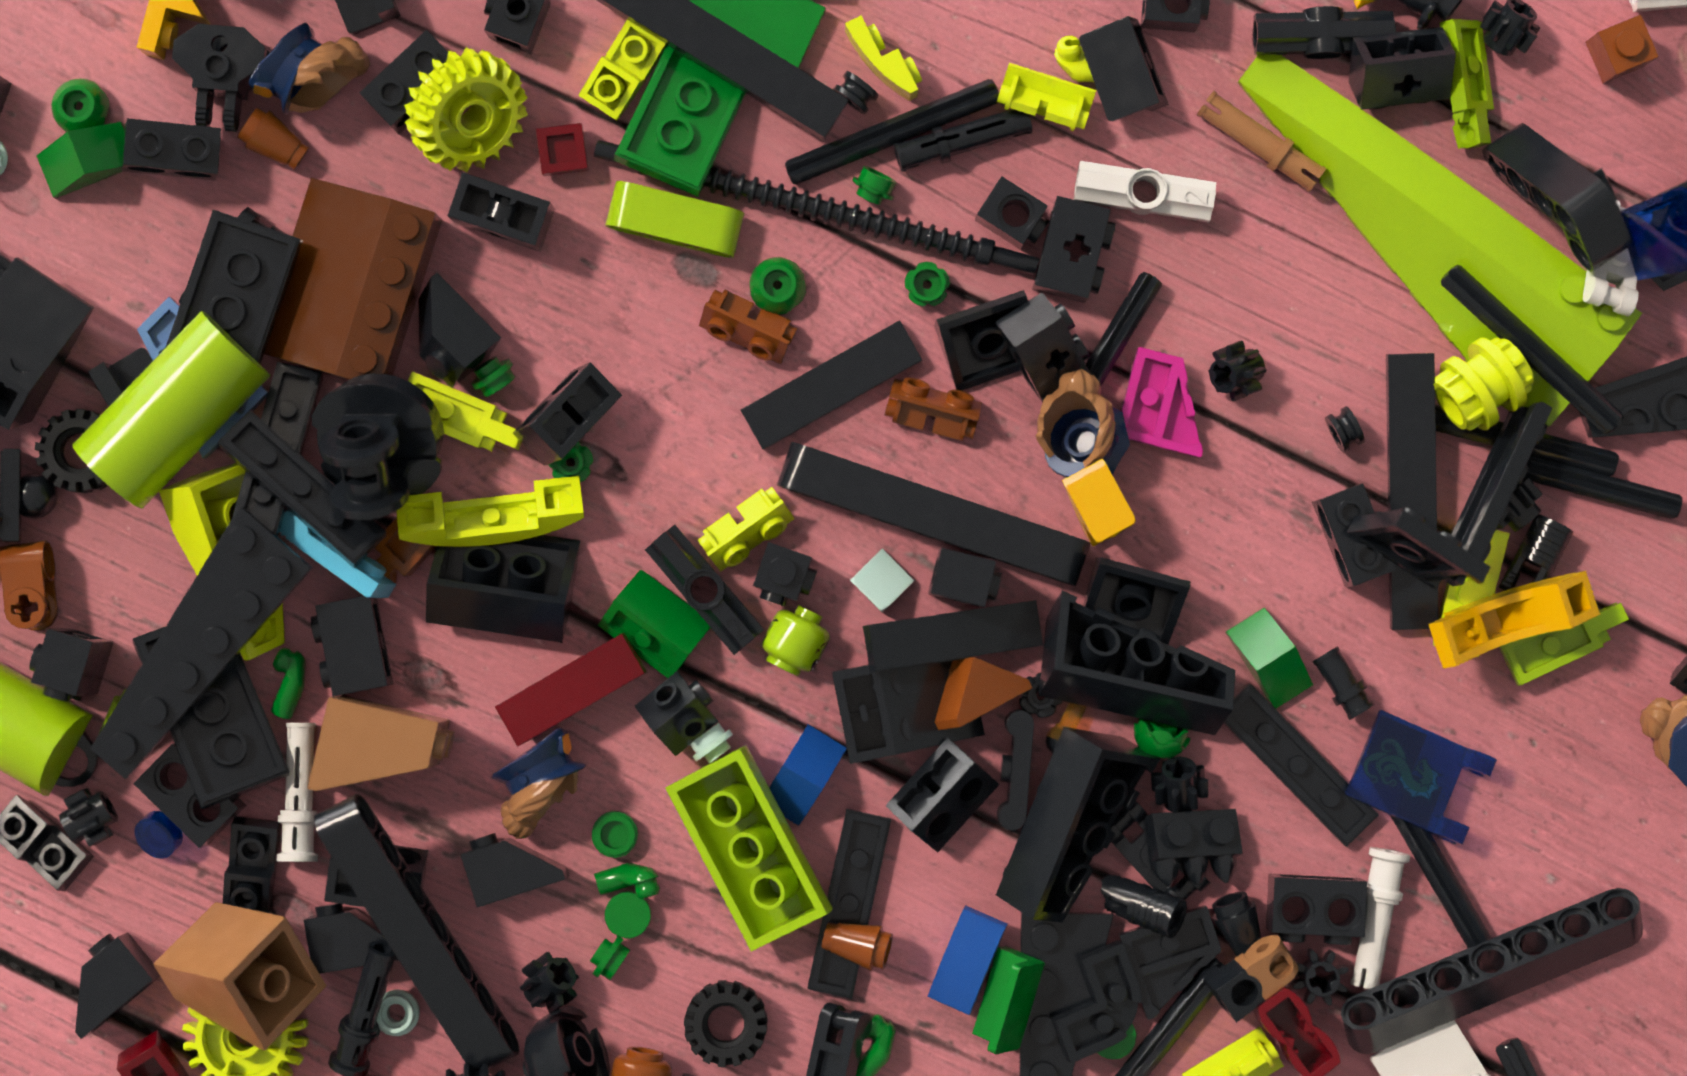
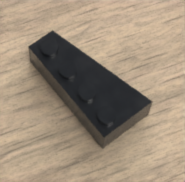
[1039,590,1236,735]
[996,727,1160,923]

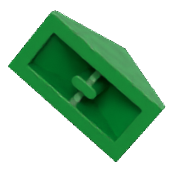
[36,121,125,199]
[1225,608,1313,709]

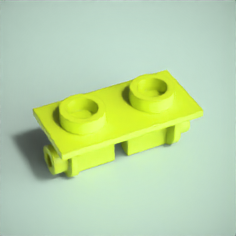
[997,63,1097,131]
[698,487,795,572]
[1182,1026,1284,1076]

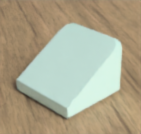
[850,548,914,613]

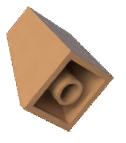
[307,695,455,791]
[153,902,326,1050]

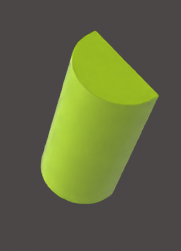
[72,311,271,509]
[0,662,93,796]
[665,745,833,952]

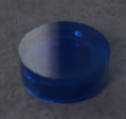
[135,811,183,859]

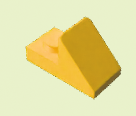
[136,0,210,60]
[1062,458,1136,547]

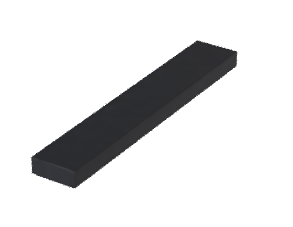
[596,0,849,141]
[1386,353,1438,630]

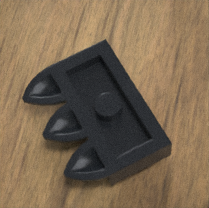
[1145,809,1243,887]

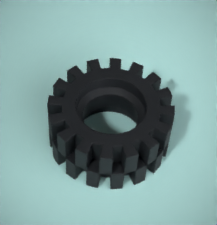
[35,409,107,493]
[684,980,768,1068]

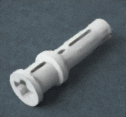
[277,723,318,862]
[1350,847,1411,989]

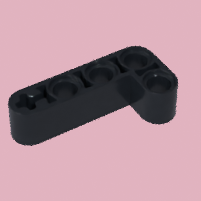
[1482,123,1632,272]

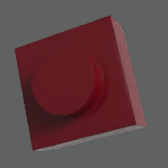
[536,123,589,176]

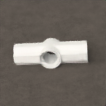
[1073,161,1216,223]

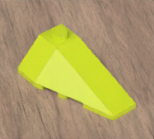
[159,463,285,660]

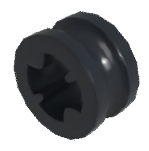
[833,71,879,114]
[1325,406,1365,453]

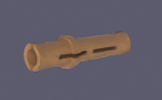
[1197,91,1327,193]

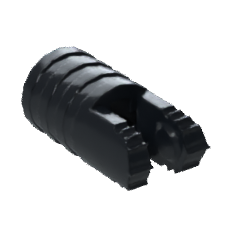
[1499,514,1573,591]
[1100,874,1187,938]

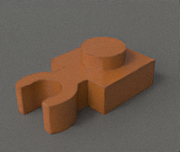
[375,517,436,583]

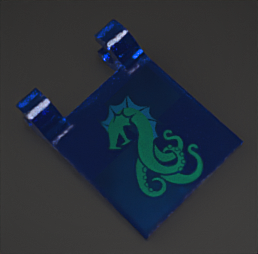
[1345,710,1497,845]

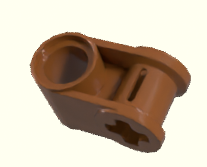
[0,540,58,631]

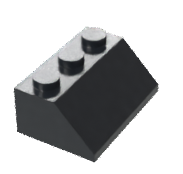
[426,535,580,643]

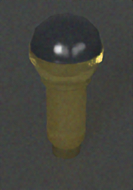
[1045,703,1087,753]

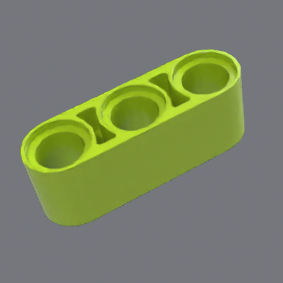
[605,181,745,258]

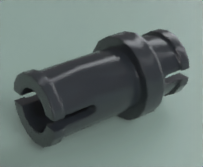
[1312,646,1375,720]

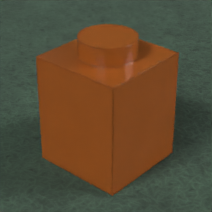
[1585,14,1659,84]

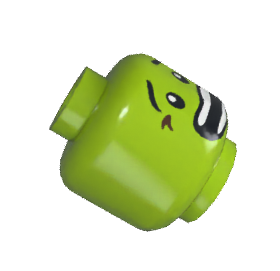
[762,605,830,676]

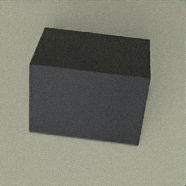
[934,290,1028,391]
[1083,557,1191,644]

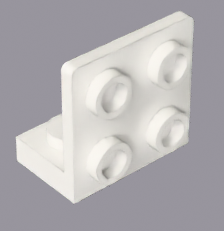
[1370,1020,1491,1076]

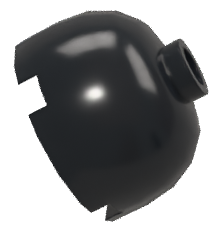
[523,1006,610,1076]

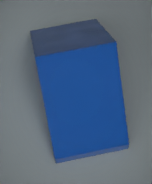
[769,724,847,826]

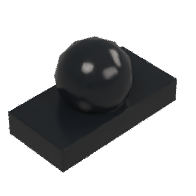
[0,449,58,542]

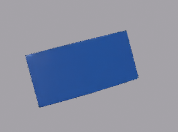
[927,905,1007,1015]

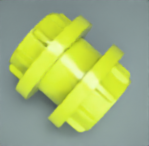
[1433,337,1534,431]

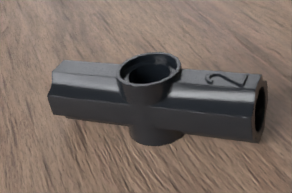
[1252,6,1396,59]
[645,524,765,655]

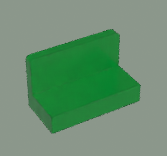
[598,570,710,678]
[972,946,1045,1055]

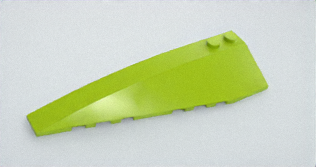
[1237,55,1643,427]

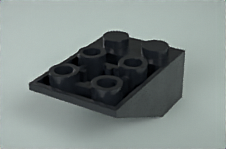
[0,257,94,430]
[832,657,985,764]

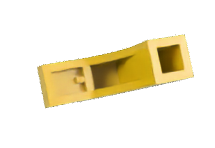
[1428,570,1600,669]

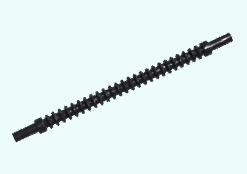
[594,139,1039,275]

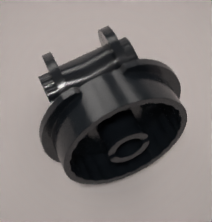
[312,374,444,521]

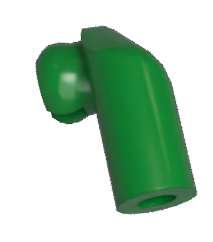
[271,648,306,719]
[594,863,660,899]
[856,1014,896,1076]

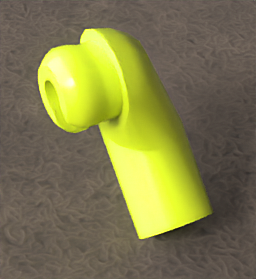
[1054,35,1094,83]

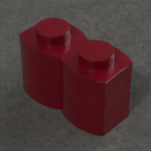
[1253,986,1340,1076]

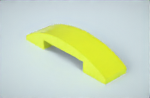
[396,476,584,547]

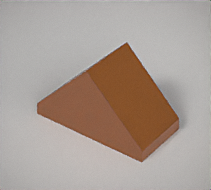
[935,657,1032,730]

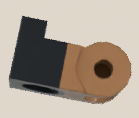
[1201,935,1299,1023]

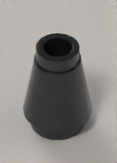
[1212,891,1262,956]

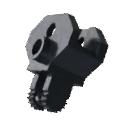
[172,24,270,132]

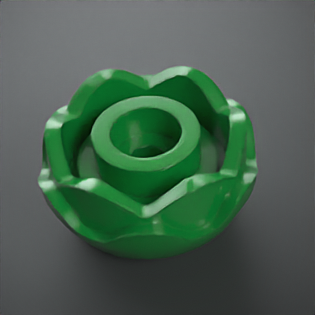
[51,78,110,132]
[749,257,806,315]
[1133,719,1191,758]

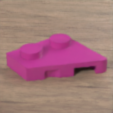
[1121,347,1203,459]

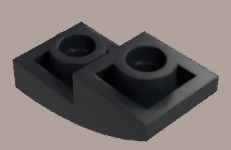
[0,795,94,892]
[222,816,281,914]

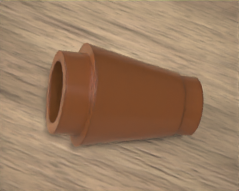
[237,107,309,170]
[822,922,893,971]

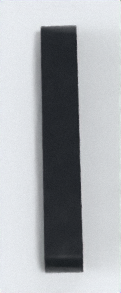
[777,442,1091,586]
[314,794,520,1072]
[1341,888,1643,1054]

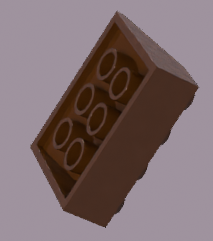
[264,178,442,380]

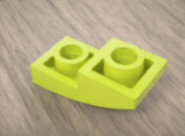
[845,15,922,101]
[578,20,667,120]

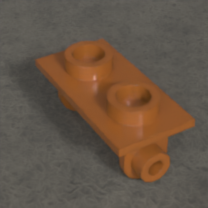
[699,289,798,364]
[884,378,982,441]

